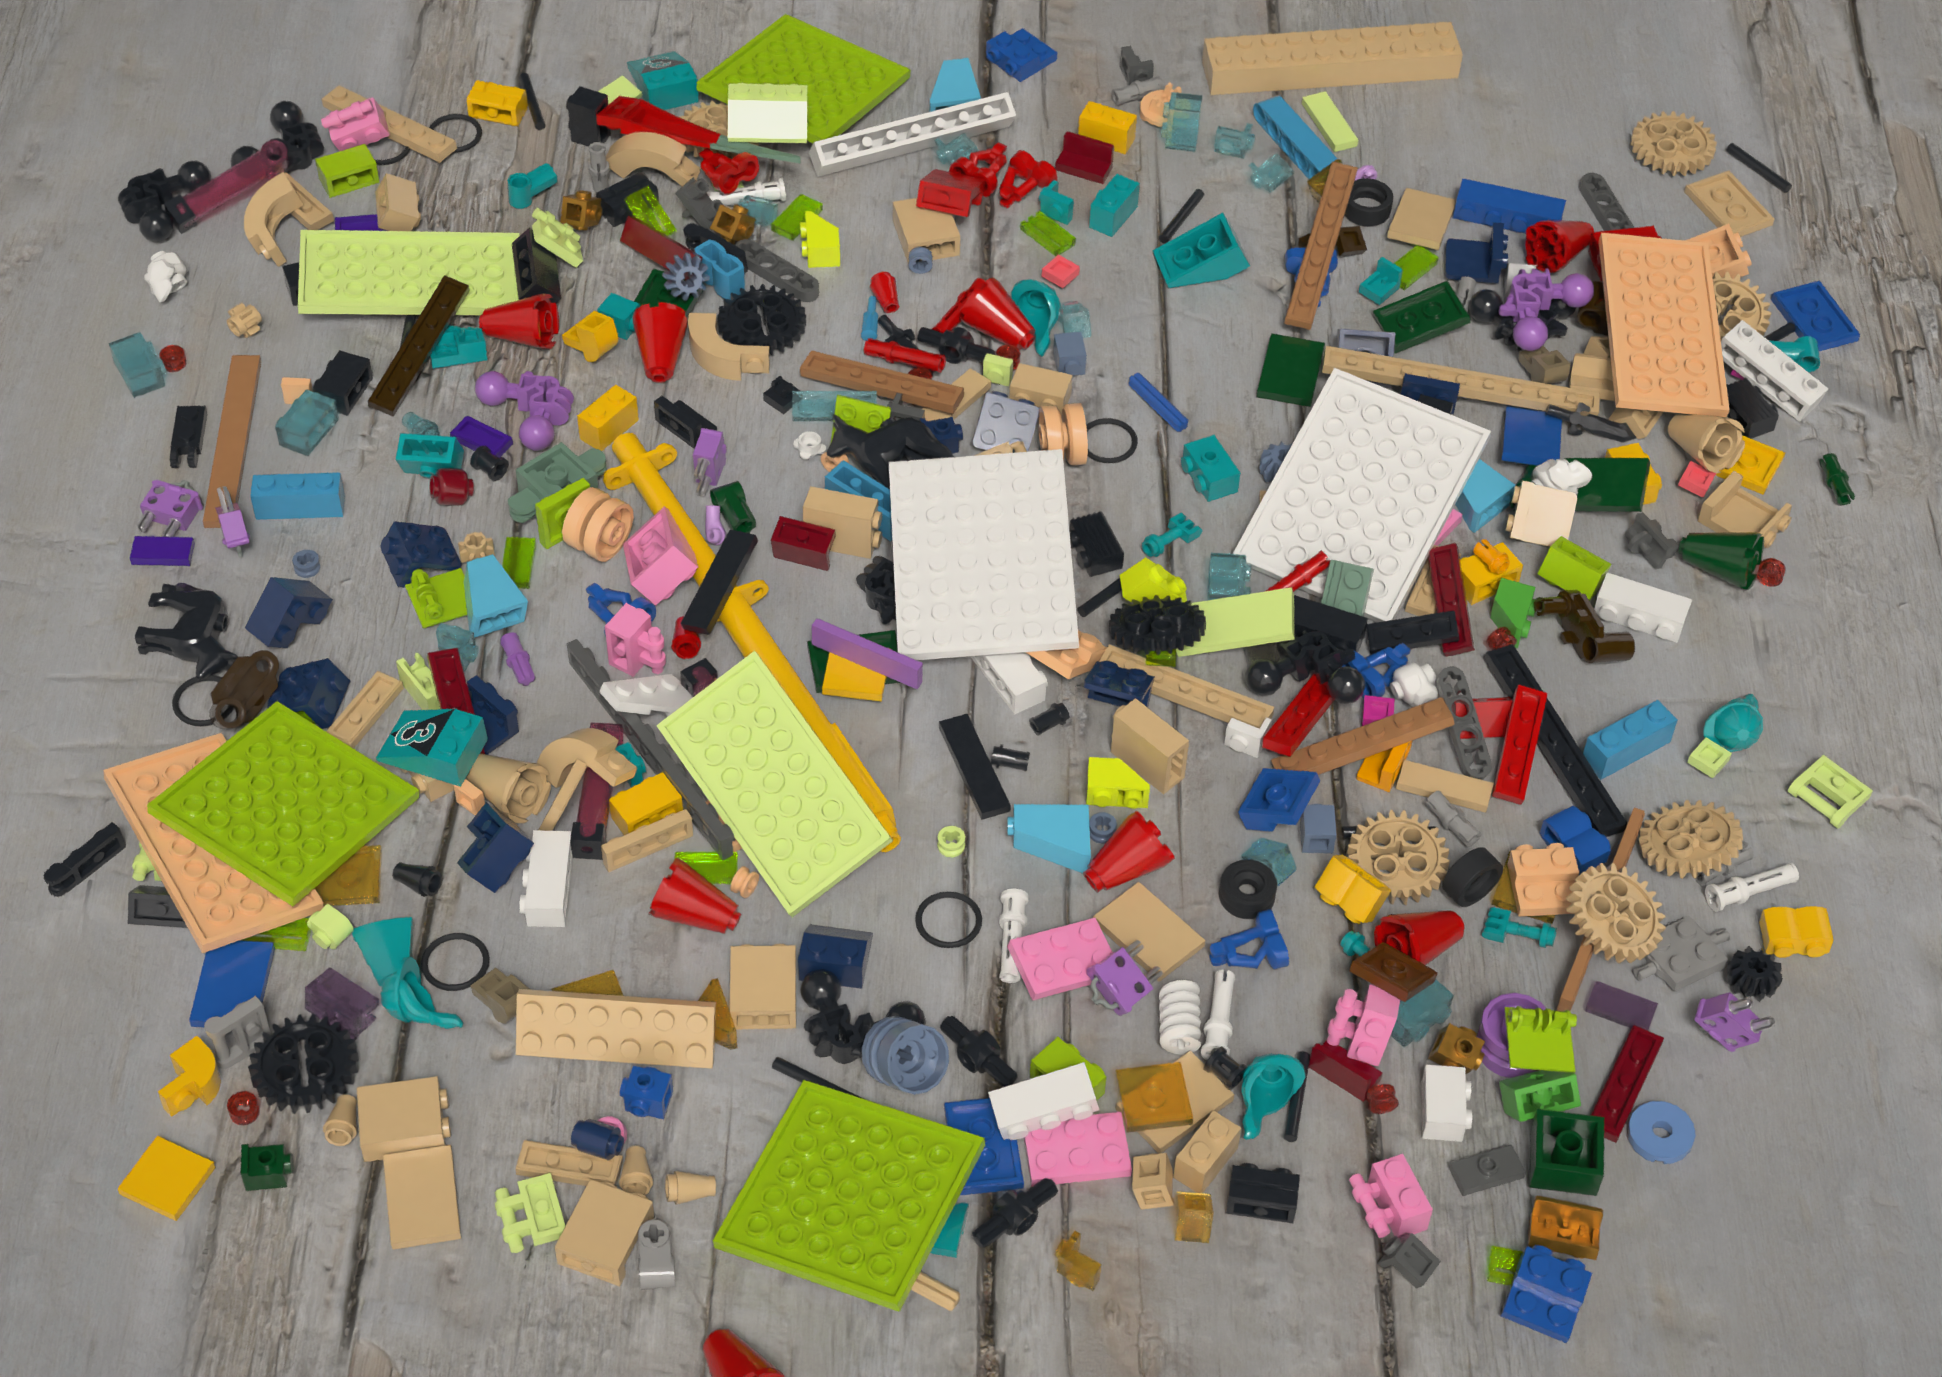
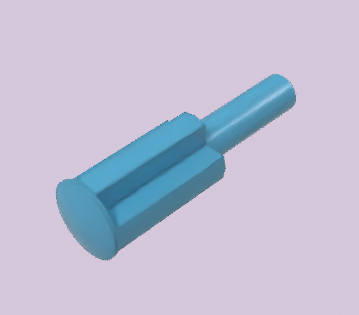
[861,296,878,341]

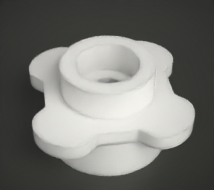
[793,431,826,459]

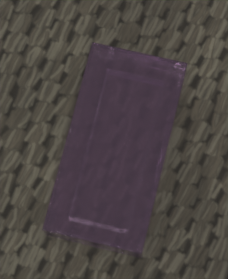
[1585,981,1658,1030]

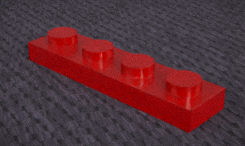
[1262,673,1334,757]
[1492,684,1548,805]

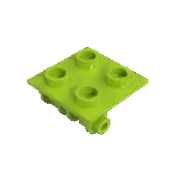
[831,395,891,442]
[405,568,467,629]
[1504,1006,1577,1073]

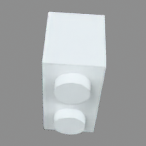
[1421,1065,1472,1142]

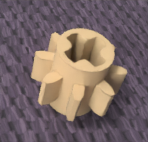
[227,303,262,338]
[458,532,495,563]

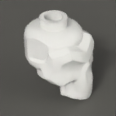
[144,251,187,302]
[1531,459,1592,495]
[1390,662,1453,707]

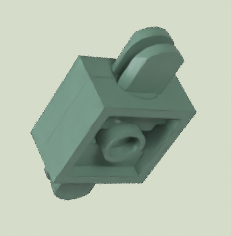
[508,442,607,523]

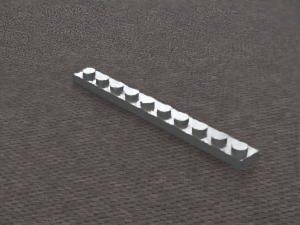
[567,639,735,860]

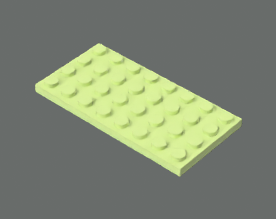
[298,230,519,316]
[656,651,893,918]

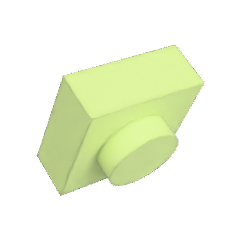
[983,353,1013,387]
[1687,737,1732,778]

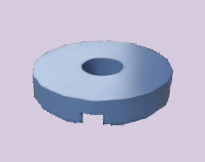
[1627,1101,1696,1164]

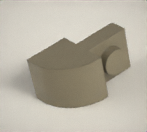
[1519,346,1570,384]
[470,968,530,1024]

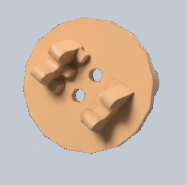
[1140,82,1191,131]

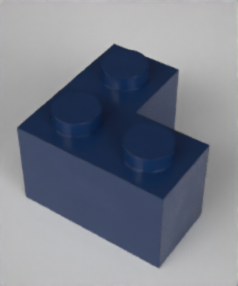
[245,577,333,648]
[457,802,534,893]

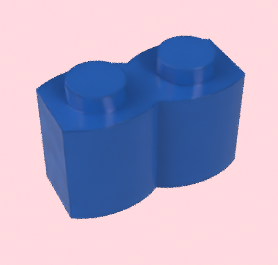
[1540,805,1611,876]

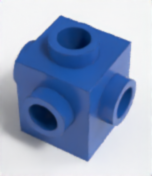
[620,1066,673,1119]

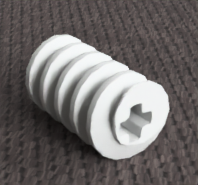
[1159,980,1201,1055]

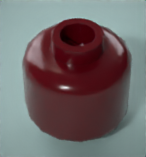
[429,468,474,506]

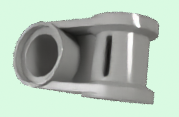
[638,1220,675,1290]

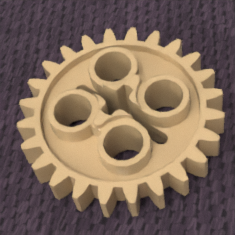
[679,100,759,160]
[1631,111,1717,176]
[1713,272,1771,340]
[1639,800,1743,879]
[1347,810,1450,905]
[1566,863,1666,964]

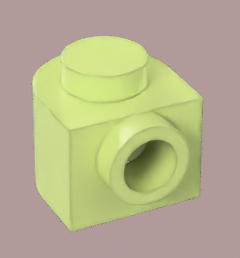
[307,903,354,949]

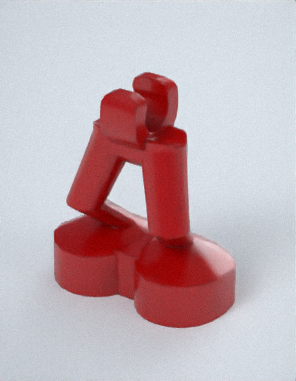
[949,142,1007,197]
[698,148,759,194]
[999,150,1058,208]

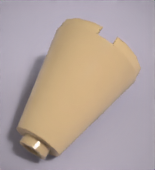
[1668,413,1745,473]
[466,754,551,823]

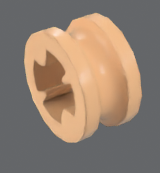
[821,452,849,472]
[730,866,759,898]

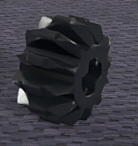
[1726,946,1783,1002]

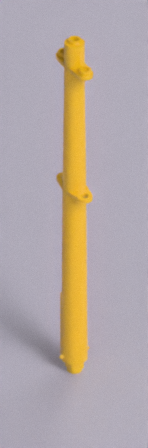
[603,433,901,852]

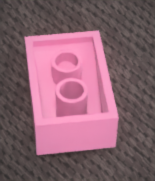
[623,506,698,605]

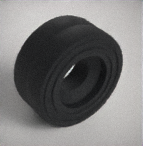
[1219,859,1277,919]

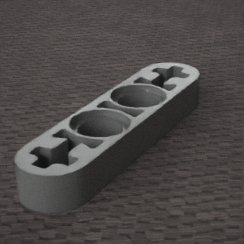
[1580,173,1635,231]
[735,239,819,302]
[1436,666,1492,780]

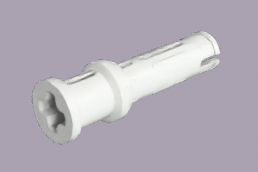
[706,178,786,206]
[1705,863,1799,912]
[999,888,1029,983]
[1200,970,1235,1061]

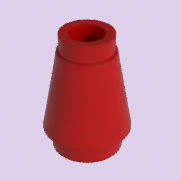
[870,272,899,313]
[671,616,701,659]

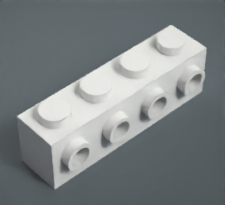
[1721,320,1828,422]

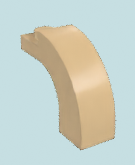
[606,132,701,186]
[244,172,304,267]
[688,313,770,381]
[537,728,637,788]

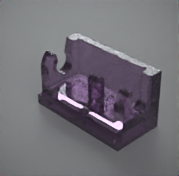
[305,967,379,1041]

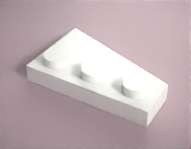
[599,674,693,717]

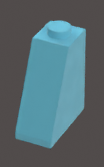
[929,58,981,112]
[1455,459,1516,533]
[464,554,528,638]
[1007,804,1091,873]

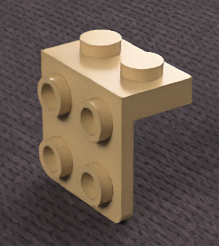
[1505,481,1577,547]

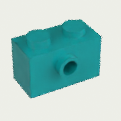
[1089,174,1140,237]
[395,433,464,478]
[1181,435,1241,502]

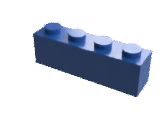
[1453,178,1566,234]

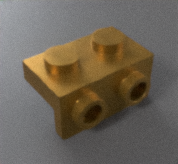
[1528,1196,1603,1260]

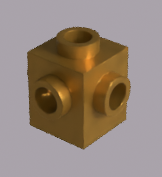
[560,190,602,230]
[710,204,756,244]
[1428,1023,1485,1075]

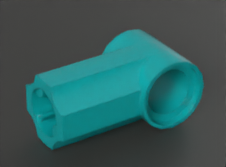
[507,163,557,209]
[1770,336,1820,373]

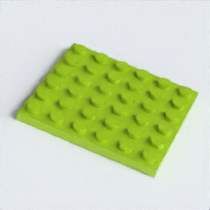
[697,14,911,143]
[147,701,419,907]
[713,1080,985,1312]

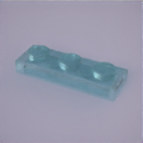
[792,391,877,421]

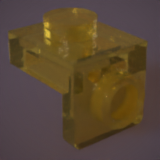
[1055,1231,1102,1291]

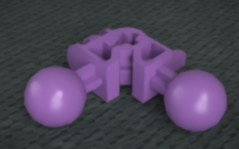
[1499,268,1594,351]
[475,371,574,451]

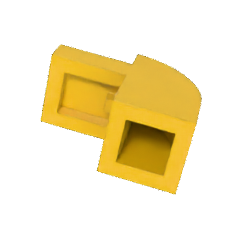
[562,311,618,362]
[158,1036,221,1117]

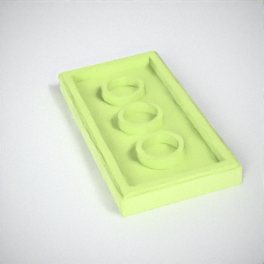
[1176,587,1295,657]

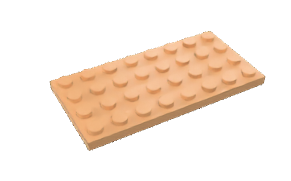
[1599,233,1730,417]
[103,733,324,953]

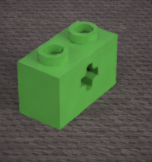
[1499,1070,1581,1122]

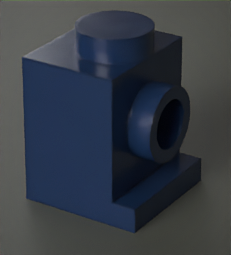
[920,417,963,454]

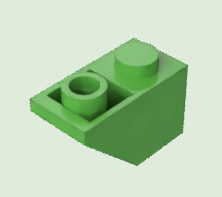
[1490,578,1536,648]

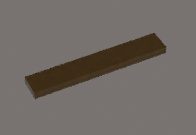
[368,275,469,417]

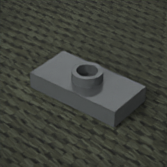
[1449,1144,1526,1196]

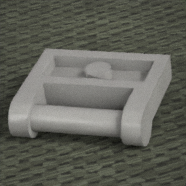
[204,996,271,1069]

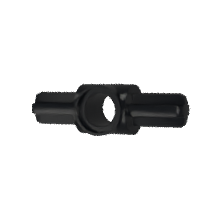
[917,327,996,364]
[940,1016,1018,1087]
[972,1178,1058,1248]

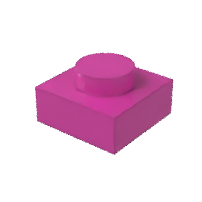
[1362,695,1395,726]

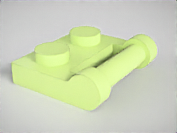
[1788,755,1873,829]

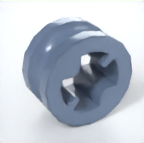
[908,247,933,274]
[292,550,321,578]
[1089,812,1117,844]

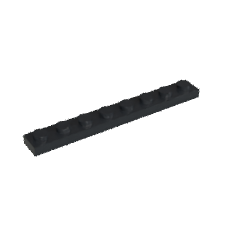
[1485,644,1628,837]

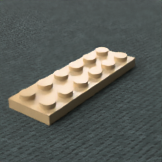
[516,989,716,1069]

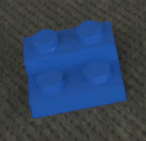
[986,28,1057,82]
[1238,768,1320,832]
[1501,1245,1592,1343]

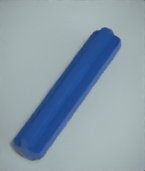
[1129,373,1188,432]

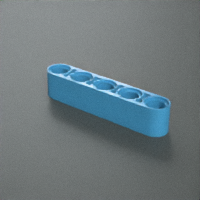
[1253,95,1341,187]

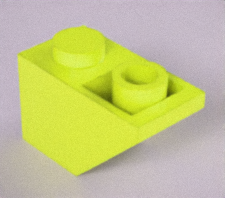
[800,211,840,268]
[1120,557,1187,603]
[1086,757,1150,809]

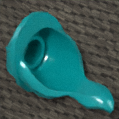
[1011,279,1061,356]
[1703,694,1763,752]
[380,957,463,1029]
[1241,1053,1305,1140]

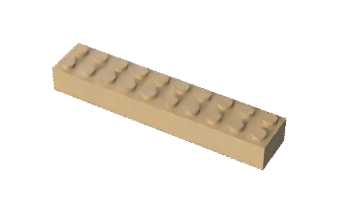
[1202,22,1463,95]

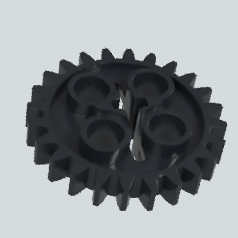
[717,284,806,355]
[1109,595,1206,655]
[248,1014,359,1114]

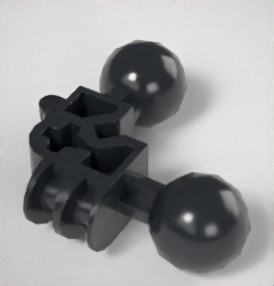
[231,101,324,179]
[118,160,211,242]
[1469,289,1576,352]
[856,556,896,624]
[1245,630,1365,704]
[800,969,926,1064]

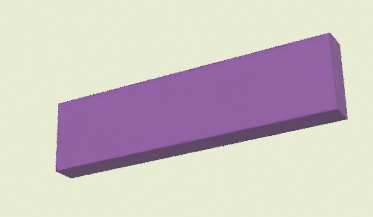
[811,619,923,689]

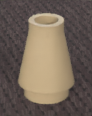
[323,1095,357,1146]
[619,1146,653,1196]
[665,1171,716,1205]

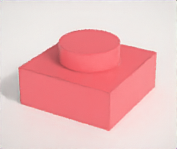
[1042,254,1080,288]
[1678,461,1716,498]

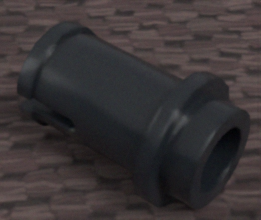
[1029,703,1070,736]
[991,744,1030,771]

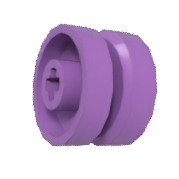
[1477,993,1546,1078]

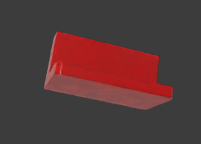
[1451,697,1513,739]

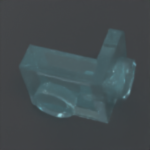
[1214,123,1255,159]
[934,133,979,166]
[1248,153,1294,193]
[1058,301,1091,338]
[436,623,478,672]
[1241,837,1297,886]

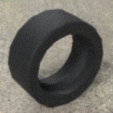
[1345,178,1394,227]
[1442,847,1503,907]

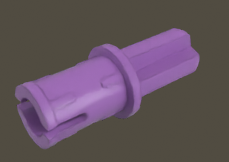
[500,632,535,686]

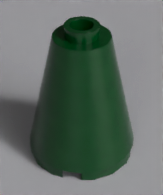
[1679,532,1764,590]

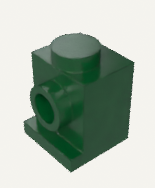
[241,1144,293,1191]

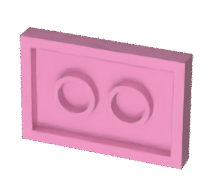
[1007,918,1117,1000]
[1024,1112,1132,1187]

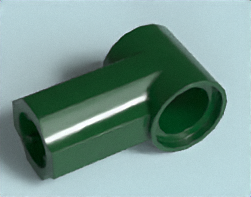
[710,481,756,533]

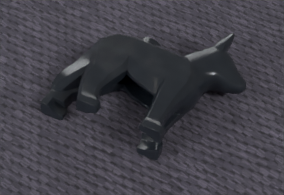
[827,414,954,489]
[135,583,238,680]

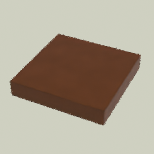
[1349,942,1438,1002]

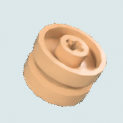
[1038,403,1088,466]
[562,487,634,562]

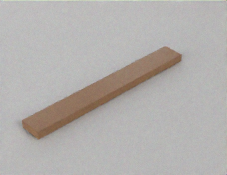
[1284,162,1358,330]
[203,355,261,528]
[1557,807,1645,1012]

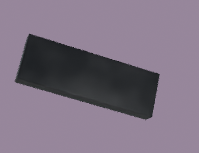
[1367,610,1459,655]

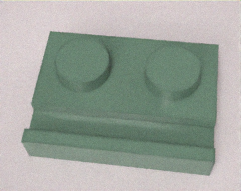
[1321,559,1374,617]

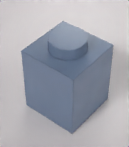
[1053,332,1087,376]
[1300,804,1337,854]

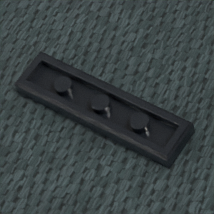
[681,529,758,635]
[939,714,1011,820]

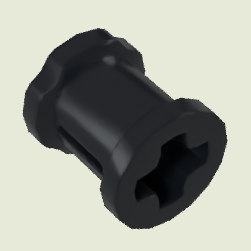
[470,445,509,481]
[1204,1046,1247,1090]

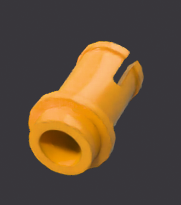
[1473,539,1510,574]

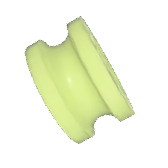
[937,826,966,858]

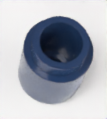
[571,1119,624,1161]

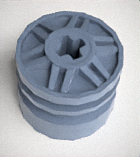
[862,1016,949,1095]

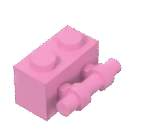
[321,97,390,151]
[605,603,666,677]
[1327,985,1400,1066]
[1349,1154,1433,1238]

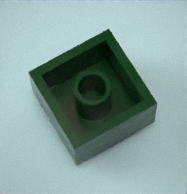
[1529,1109,1604,1196]

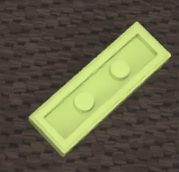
[1302,91,1358,152]

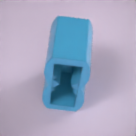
[695,239,745,300]

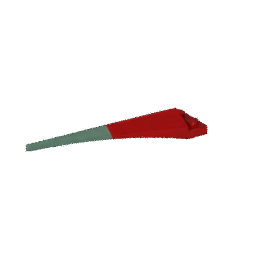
[596,96,801,164]

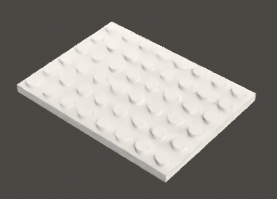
[1232,368,1491,622]
[889,449,1079,660]

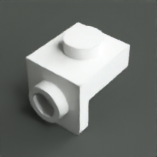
[1224,717,1272,758]

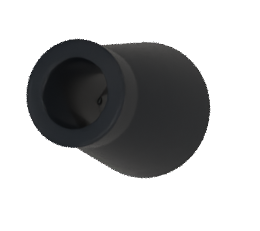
[392,862,442,897]

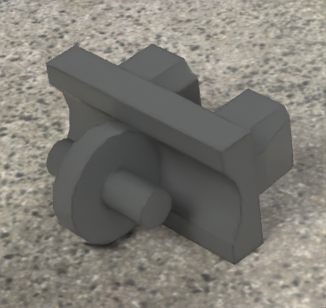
[675,177,723,229]
[1625,512,1679,569]

